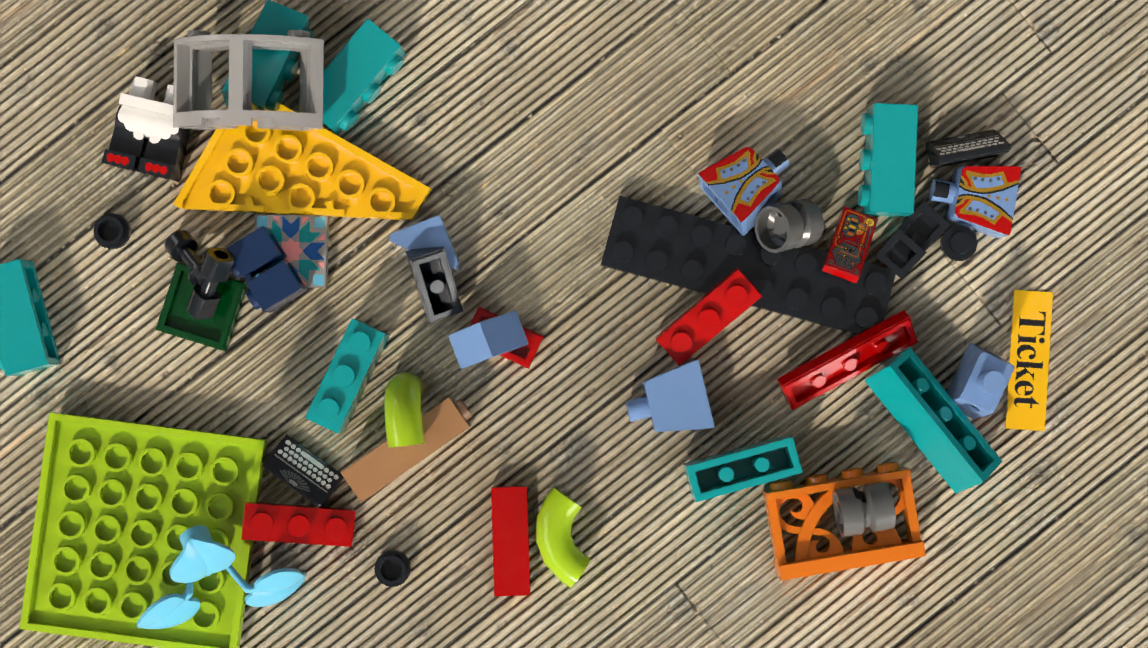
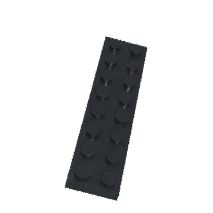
[600,196,896,335]

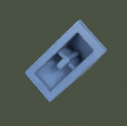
[389,215,461,272]
[448,310,529,369]

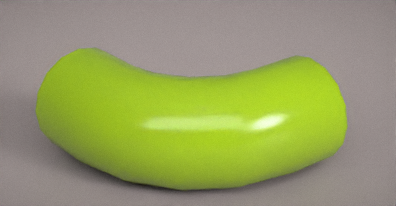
[384,372,425,448]

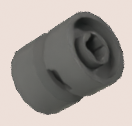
[755,199,824,253]
[832,481,896,537]

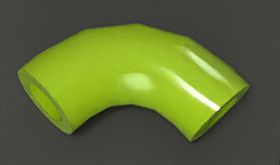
[536,487,591,588]

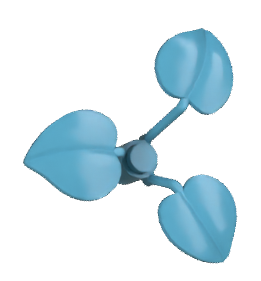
[136,525,307,629]

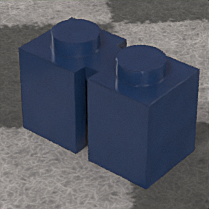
[226,226,308,313]

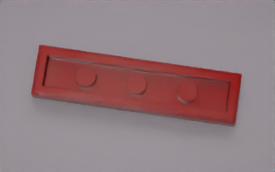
[777,310,918,410]

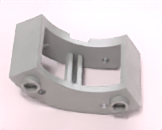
[173,30,324,131]

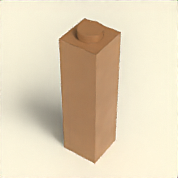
[341,396,473,503]

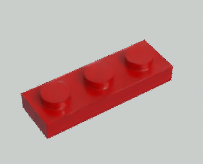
[656,267,762,366]
[241,501,355,547]

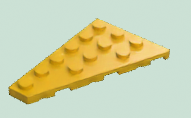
[173,104,432,221]

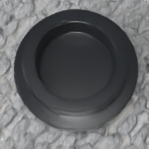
[94,213,131,249]
[940,225,978,261]
[374,550,411,587]

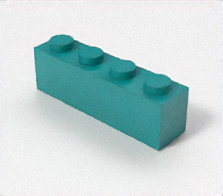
[864,347,1003,494]

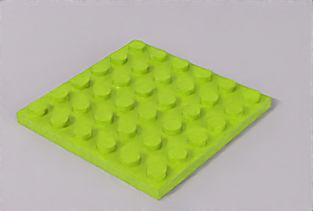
[19,412,268,648]

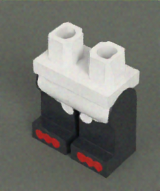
[101,76,190,182]

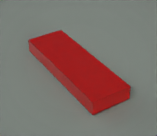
[491,486,531,596]

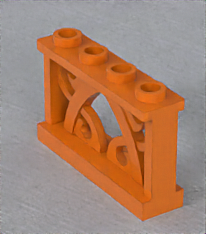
[762,462,926,581]

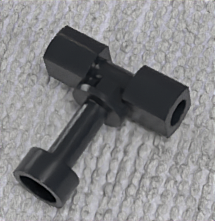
[165,230,235,320]

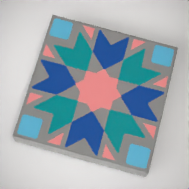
[255,214,329,288]

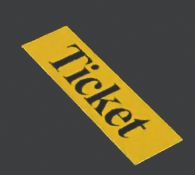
[1006,290,1053,431]

